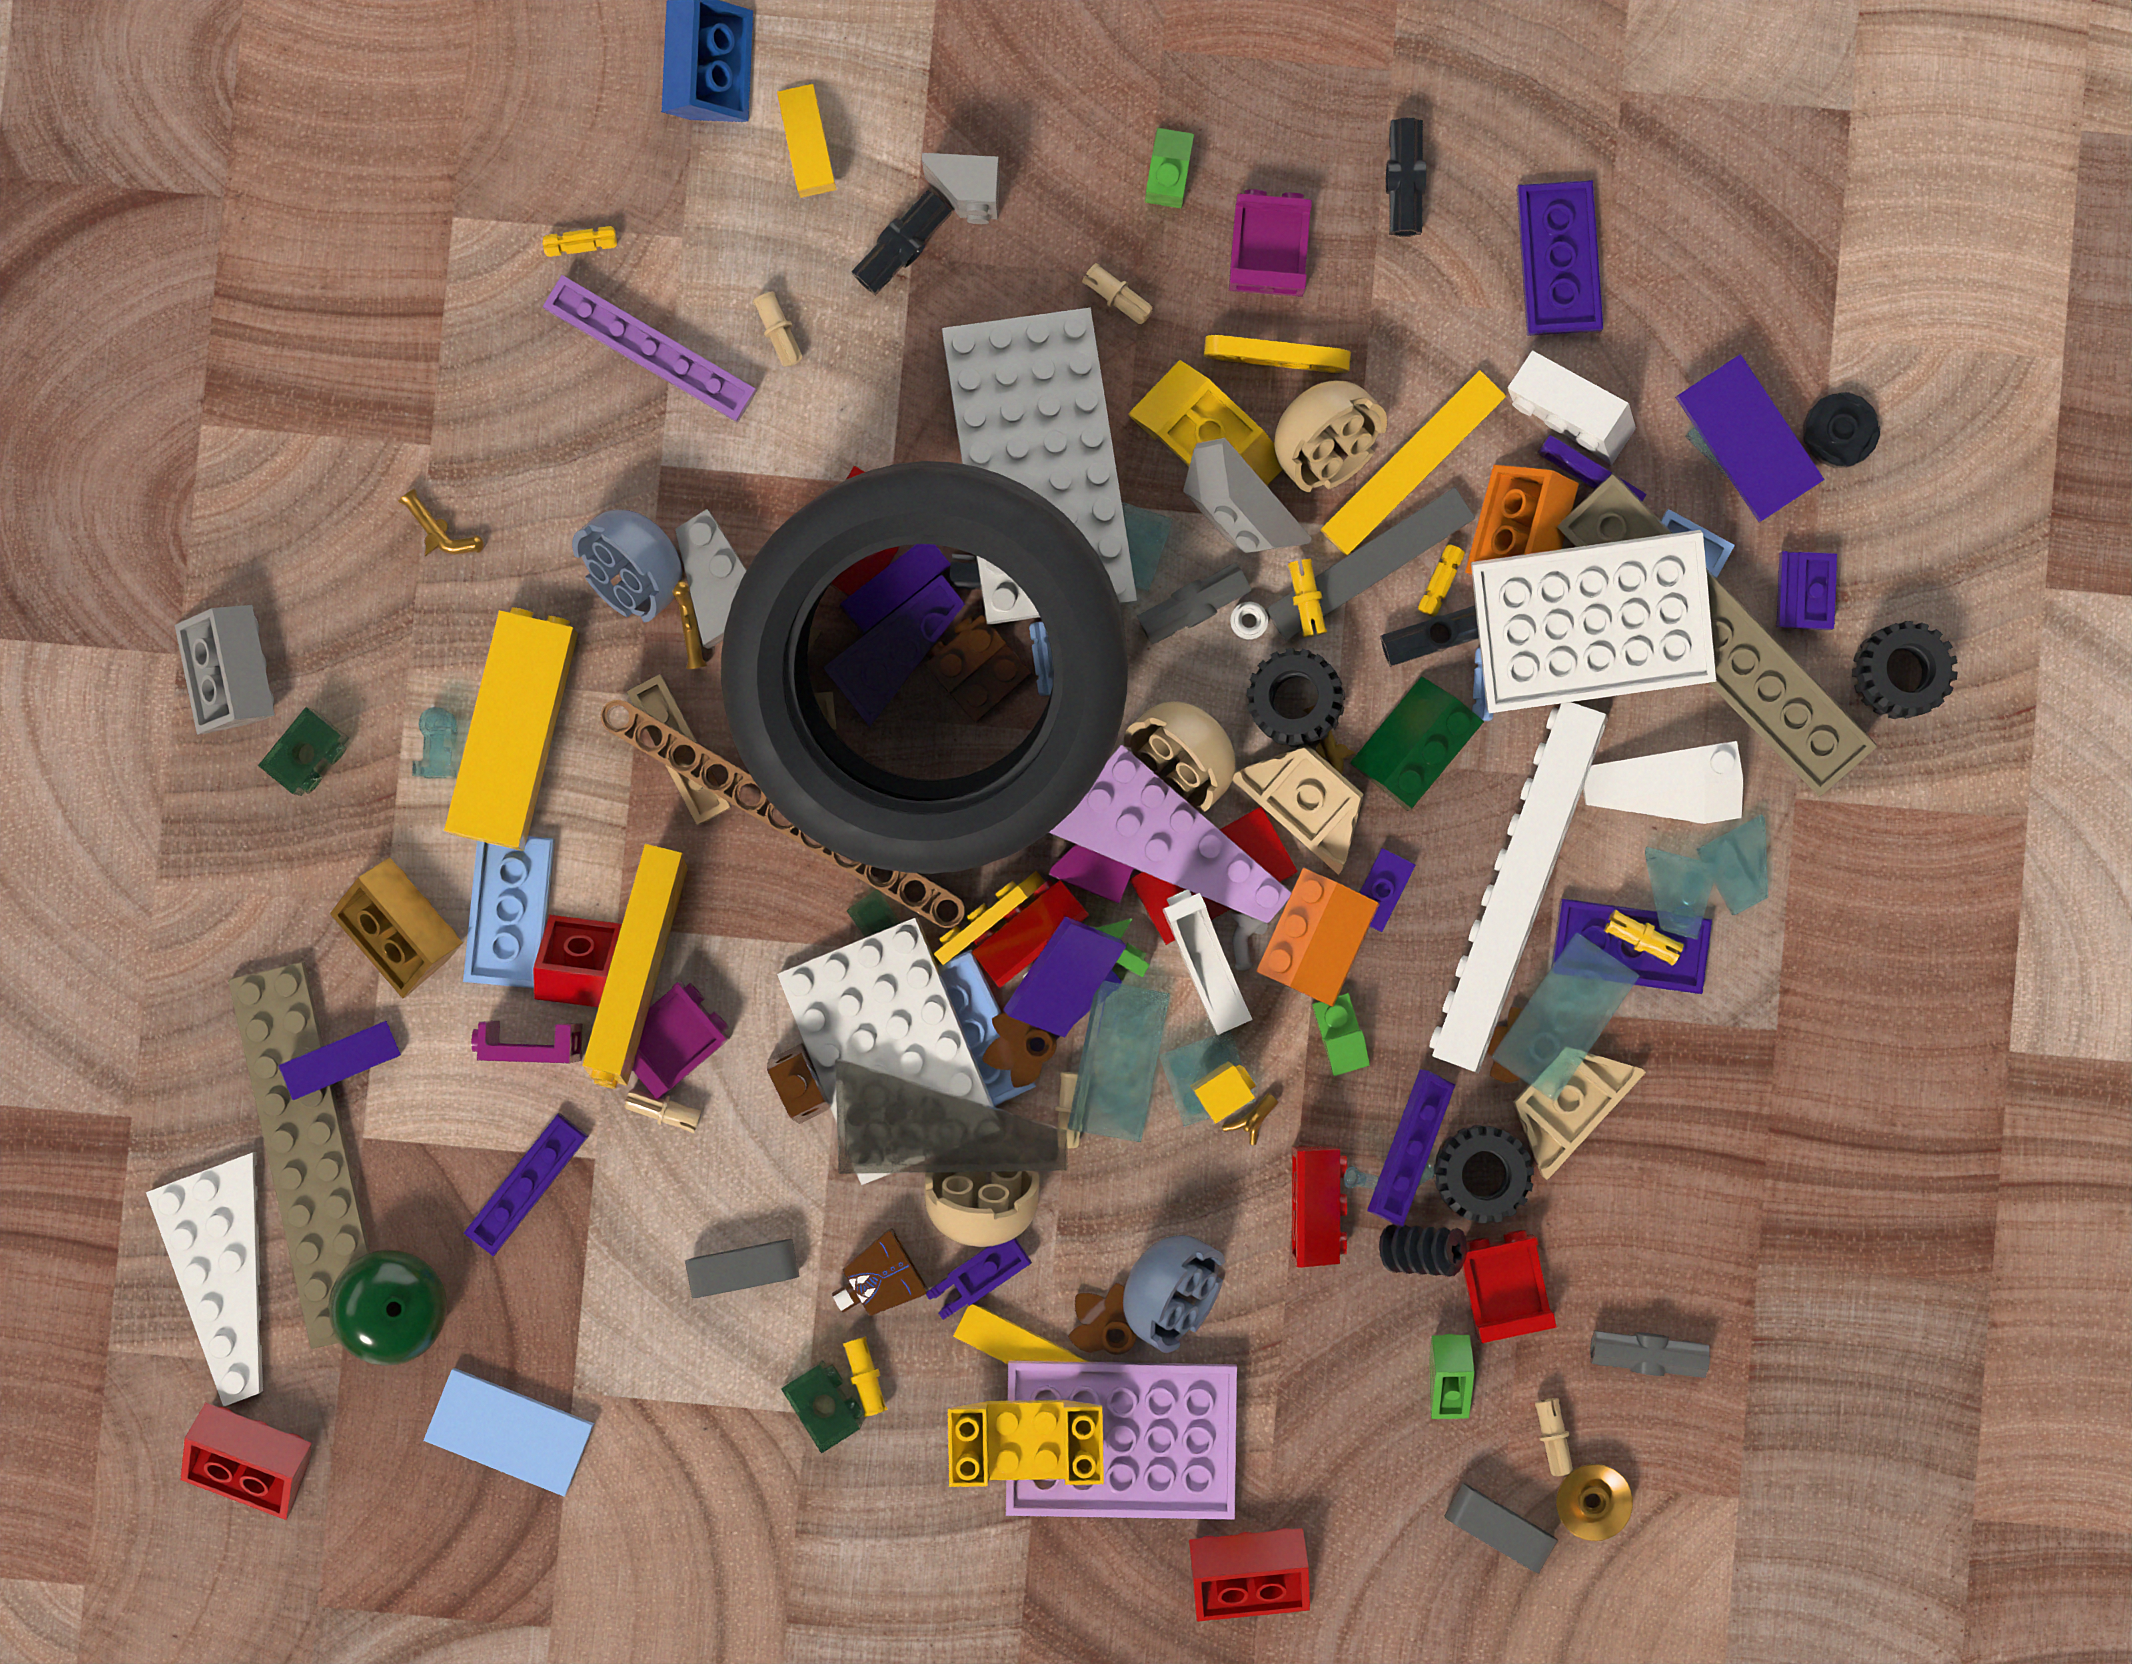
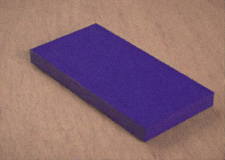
[1516,180,1603,336]
[1675,354,1825,523]
[1550,899,1712,994]

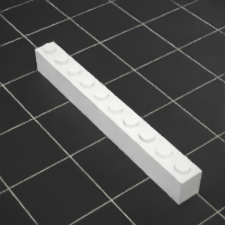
[1429,702,1608,1074]

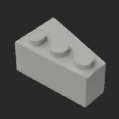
[675,509,747,650]

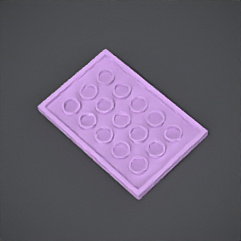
[1006,1361,1237,1519]

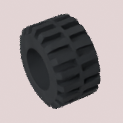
[1852,621,1958,719]
[1246,648,1345,747]
[1433,1125,1534,1223]

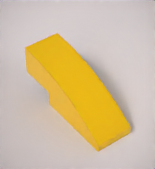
[777,84,837,198]

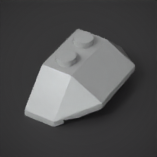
[1183,438,1312,553]

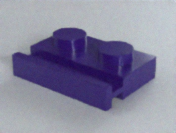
[1776,551,1837,630]

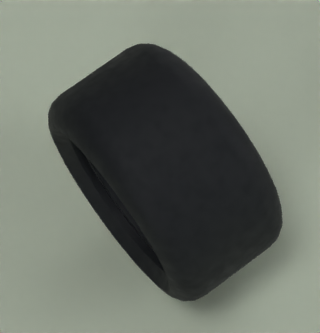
[721,461,1128,874]

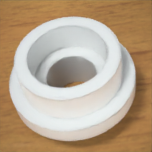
[1230,602,1268,640]

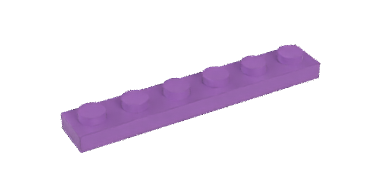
[543,275,757,423]

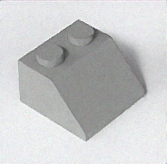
[922,153,1000,224]

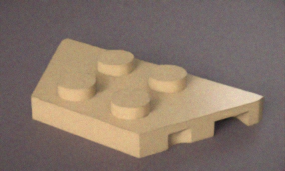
[1233,744,1364,875]
[1513,1046,1646,1180]

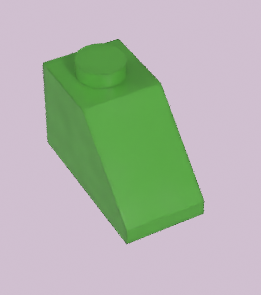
[1145,128,1194,209]
[1429,1334,1475,1419]

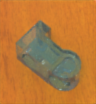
[412,707,457,779]

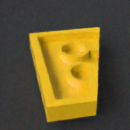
[934,871,1045,965]

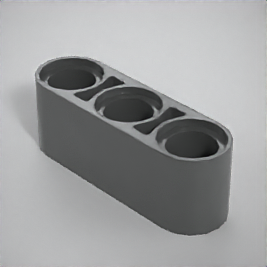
[684,1239,800,1298]
[1444,1483,1558,1574]

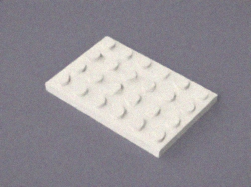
[1471,530,1716,713]
[777,917,1002,1185]

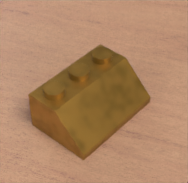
[330,857,463,999]

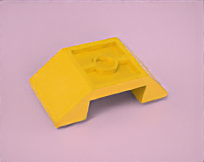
[1128,360,1283,486]
[948,1400,1104,1487]

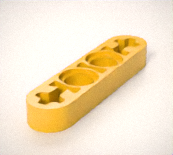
[1204,335,1351,373]

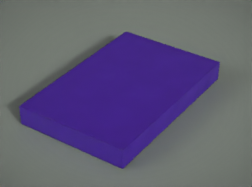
[1004,916,1127,1038]

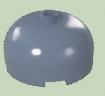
[572,509,682,622]
[1123,1235,1225,1353]

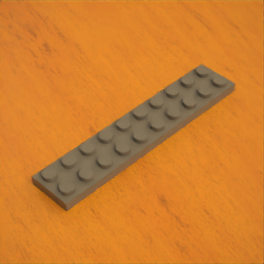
[1557,472,1877,797]
[228,962,371,1349]

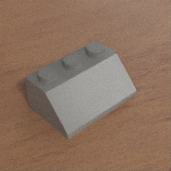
[175,605,275,735]

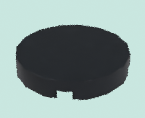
[1803,392,1880,468]

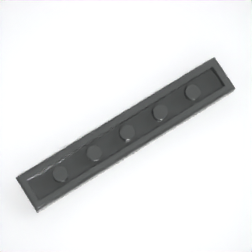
[1265,487,1475,642]

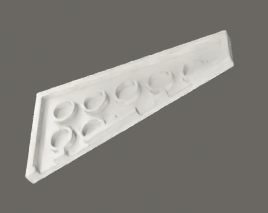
[146,1152,263,1407]

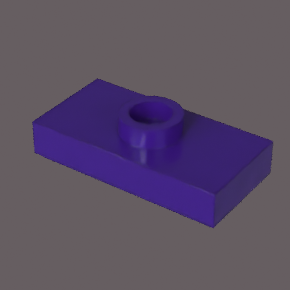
[1359,848,1416,932]

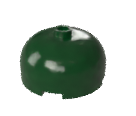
[328,1250,447,1366]

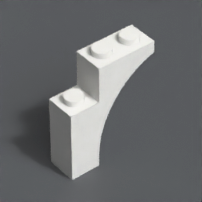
[1162,889,1252,1035]

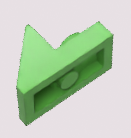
[1095,918,1150,977]
[1312,993,1370,1076]

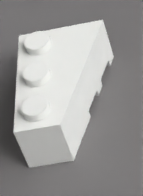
[1508,351,1636,465]

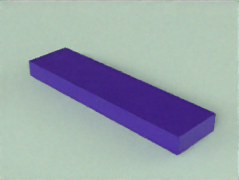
[1367,1069,1455,1226]
[464,1113,589,1256]

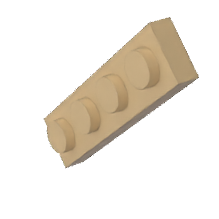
[627,674,732,825]

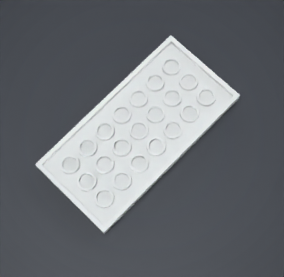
[942,307,1137,624]

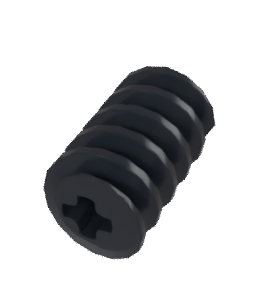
[1379,1224,1467,1277]

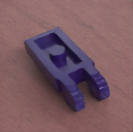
[926,1238,1032,1320]

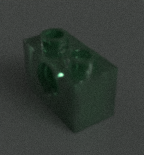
[257,707,349,796]
[781,1359,864,1454]

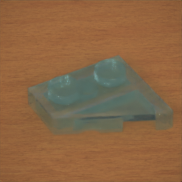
[1696,814,1768,915]
[1645,847,1718,939]

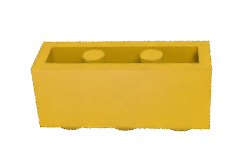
[1190,1061,1256,1124]

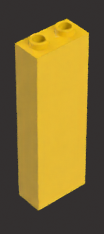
[444,607,578,851]
[582,844,688,1089]

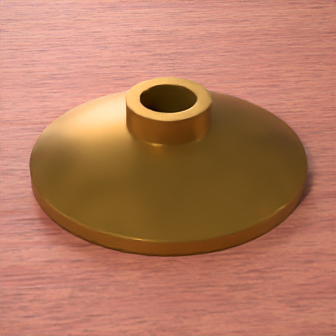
[1556,1464,1633,1541]

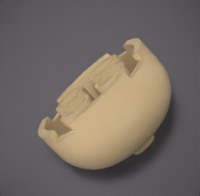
[1274,381,1387,492]
[1124,701,1235,813]
[925,1144,1039,1247]

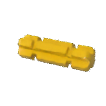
[542,226,617,257]
[1418,544,1465,617]

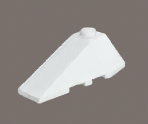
[1583,741,1743,824]

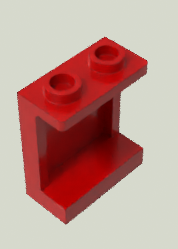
[1462,1230,1557,1343]

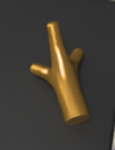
[1222,1093,1279,1145]

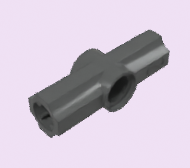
[1137,562,1252,645]
[1590,1330,1710,1378]

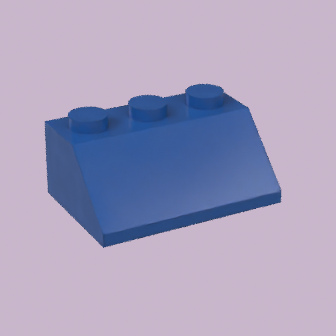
[661,0,753,122]

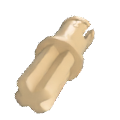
[1082,263,1153,324]
[753,291,803,367]
[1055,1072,1085,1149]
[625,1089,702,1134]
[1535,1398,1573,1476]

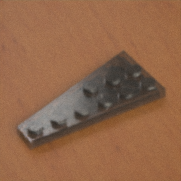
[835,1058,1068,1174]

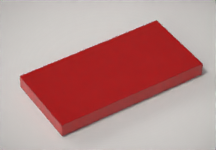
[1129,806,1298,945]

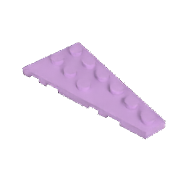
[1048,745,1291,923]

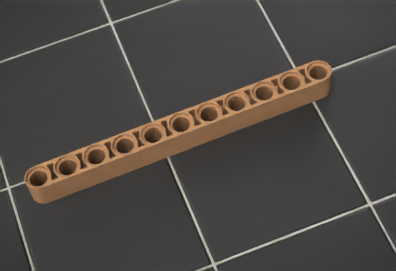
[600,700,964,928]

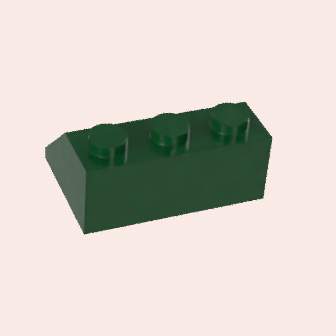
[1350,676,1485,811]

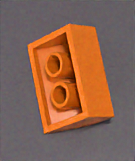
[1465,464,1579,575]
[1256,868,1380,1007]

